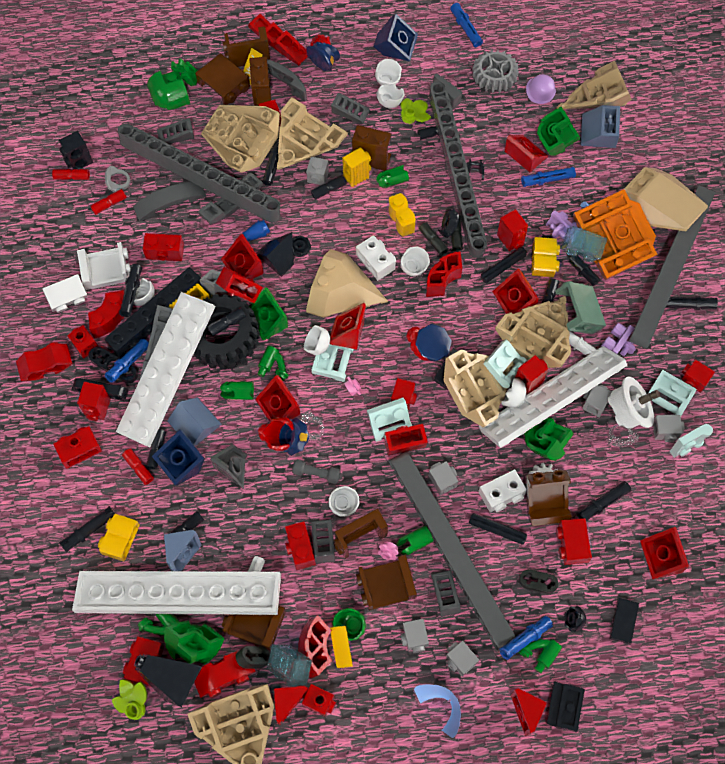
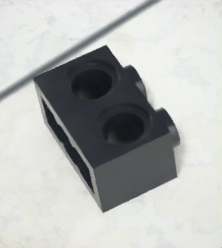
[59,131,93,169]

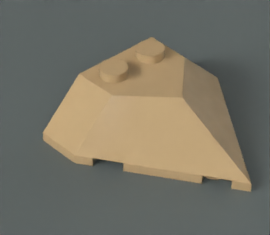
[556,61,632,110]
[277,97,348,170]
[306,249,388,318]
[495,296,571,368]
[444,350,515,427]
[187,684,275,764]

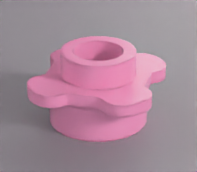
[344,376,361,396]
[378,542,399,560]

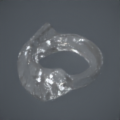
[300,411,325,443]
[606,424,639,447]

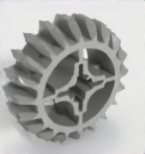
[472,49,519,94]

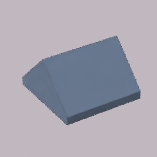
[167,397,222,446]
[164,530,202,571]

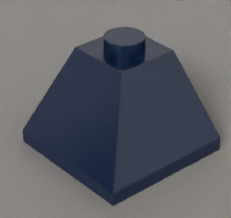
[373,14,418,61]

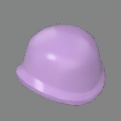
[526,74,556,104]

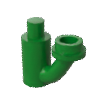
[257,346,289,381]
[138,614,179,635]
[518,639,562,674]

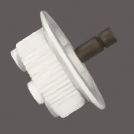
[608,377,660,429]

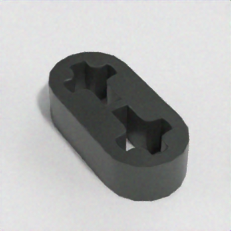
[519,569,559,594]
[236,646,272,669]

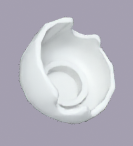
[375,59,402,85]
[376,84,405,109]
[400,246,430,277]
[134,278,155,306]
[304,325,330,355]
[502,378,526,408]
[329,486,359,517]

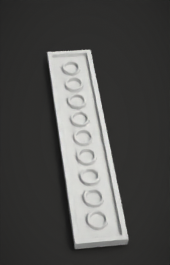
[72,571,281,615]

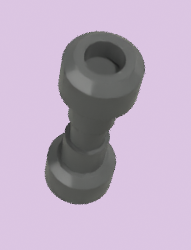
[292,459,341,484]

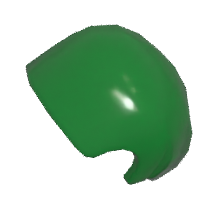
[332,608,366,641]

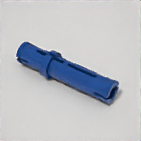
[450,3,483,48]
[521,166,576,187]
[105,339,149,383]
[499,616,553,660]

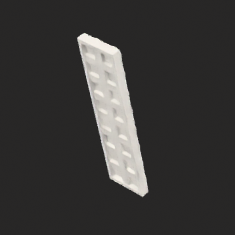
[116,292,216,447]
[479,346,627,448]

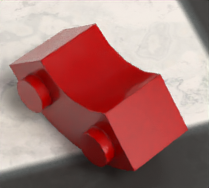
[426,251,462,297]
[88,290,124,339]
[16,342,72,381]
[298,615,332,679]
[194,651,256,698]

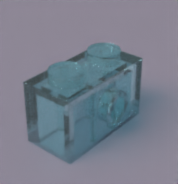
[561,226,608,263]
[267,644,312,687]

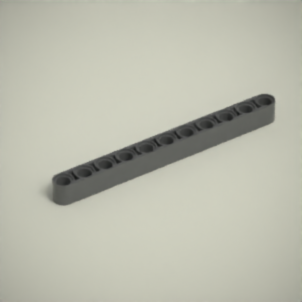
[429,81,487,258]
[118,124,280,223]
[629,185,716,349]
[389,451,515,652]

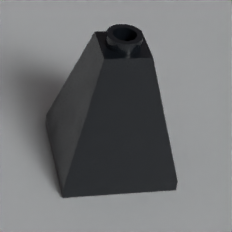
[134,654,202,708]

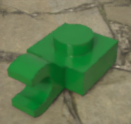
[171,59,198,87]

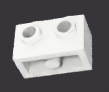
[356,235,396,281]
[43,274,87,313]
[479,470,527,512]

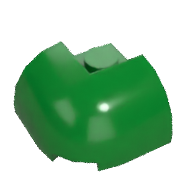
[147,71,190,110]
[537,107,580,156]
[524,417,574,461]
[164,620,224,665]

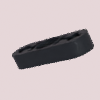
[88,347,138,384]
[72,378,128,401]

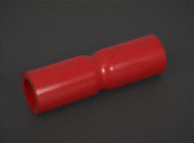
[52,169,90,180]
[90,189,127,215]
[122,448,154,485]

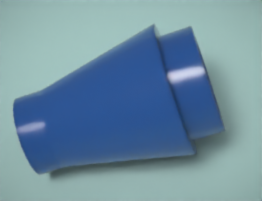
[242,220,270,242]

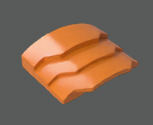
[573,189,658,280]

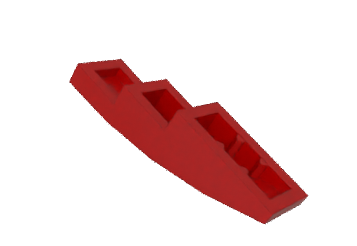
[248,13,308,66]

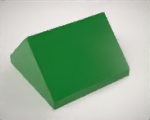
[249,288,288,341]

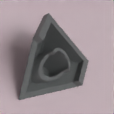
[210,444,247,489]

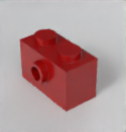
[497,209,528,251]
[142,233,185,261]
[215,267,263,303]
[515,355,549,395]
[77,382,111,421]
[383,424,428,456]
[53,426,102,469]
[556,518,592,565]
[285,521,316,571]
[123,636,164,687]

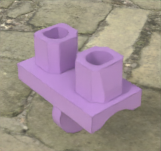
[546,210,580,245]
[601,323,636,356]

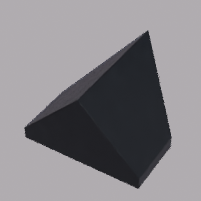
[256,232,294,277]

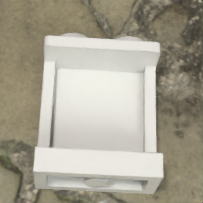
[77,242,130,290]

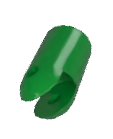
[376,165,409,188]
[220,382,254,400]
[396,525,433,555]

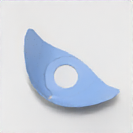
[414,684,461,738]

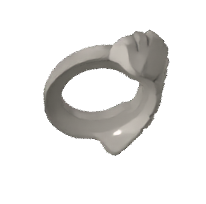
[105,166,130,192]

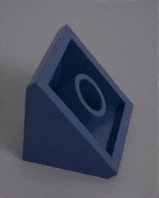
[152,430,205,486]

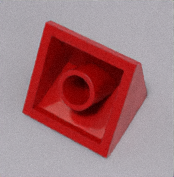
[504,135,548,173]
[221,234,264,280]
[492,269,539,314]
[330,303,366,350]
[255,375,300,421]
[640,527,689,579]
[274,686,308,725]
[510,688,547,737]

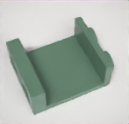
[555,281,606,334]

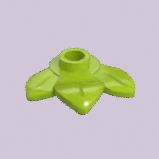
[400,98,431,124]
[112,679,147,720]

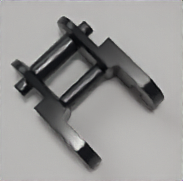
[467,159,484,180]

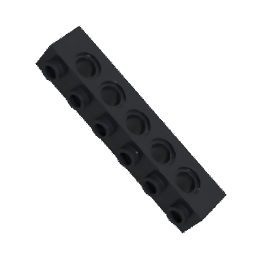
[104,267,202,359]

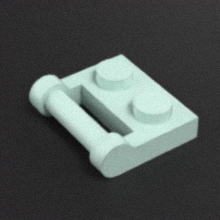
[483,339,527,388]
[312,344,354,382]
[649,370,697,417]
[367,398,412,442]
[670,424,713,458]

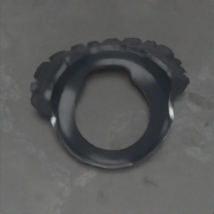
[438,209,459,238]

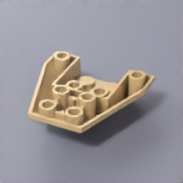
[201,105,279,173]
[624,167,708,231]

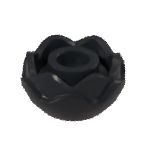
[292,236,311,257]
[564,605,586,632]

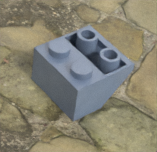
[581,105,620,148]

